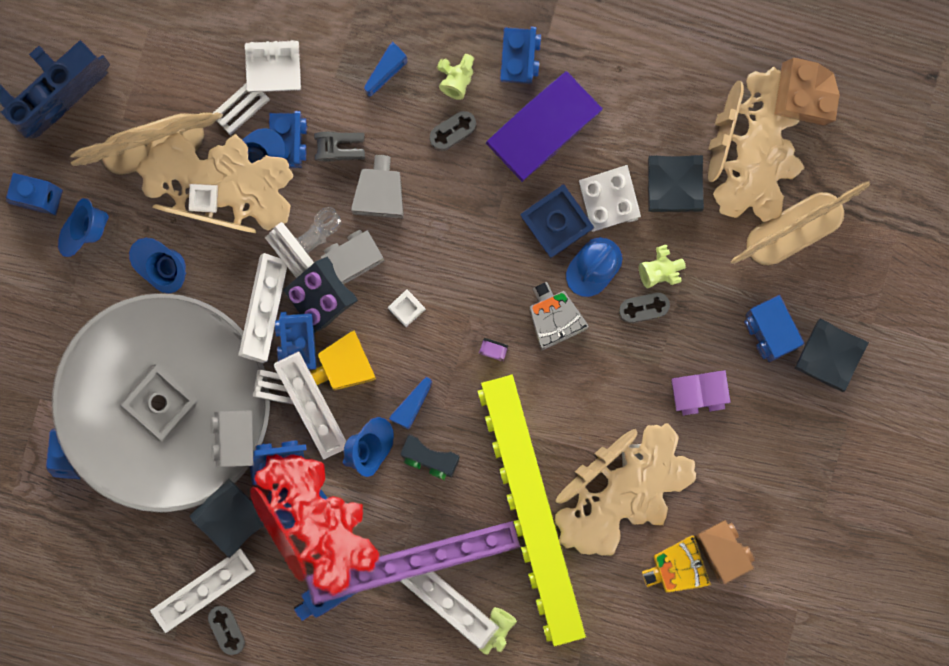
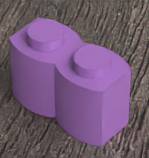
[671,371,731,416]

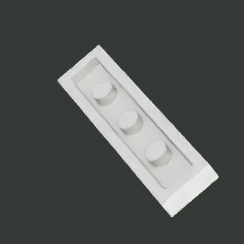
[238,253,287,363]
[274,352,346,460]
[150,549,256,633]
[401,572,499,649]

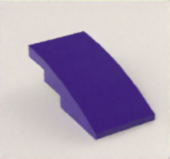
[486,71,603,182]

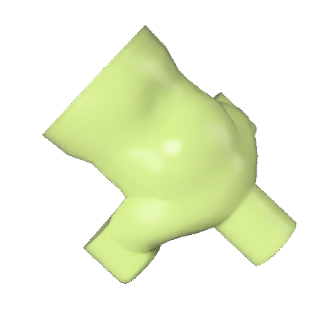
[437,54,474,100]
[639,245,686,288]
[479,607,517,655]

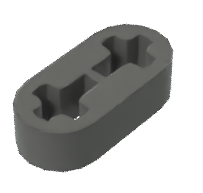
[430,111,476,151]
[619,293,670,324]
[208,606,245,655]

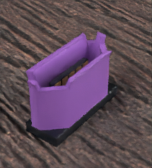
[479,338,508,362]

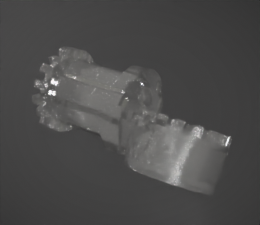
[294,207,342,255]

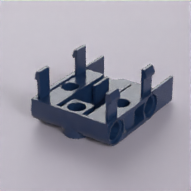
[0,40,111,139]

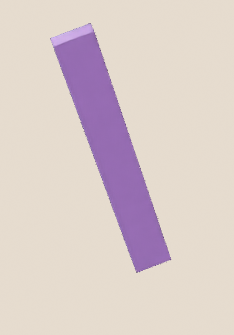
[306,521,520,604]

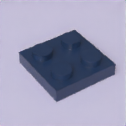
[520,184,595,259]

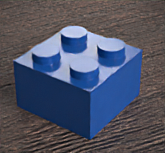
[744,295,804,363]

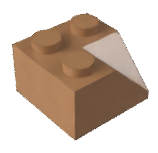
[774,58,840,126]
[695,520,755,584]

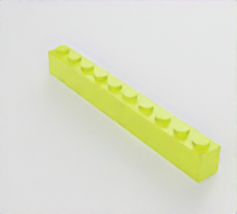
[478,374,586,646]

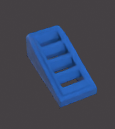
[364,42,407,97]
[389,377,433,429]

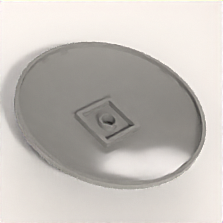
[52,294,270,512]

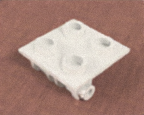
[245,40,301,92]
[579,165,641,232]

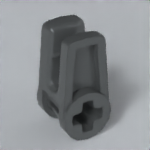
[314,131,365,162]

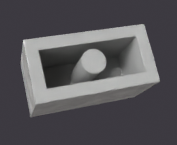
[321,230,384,285]
[210,411,253,467]

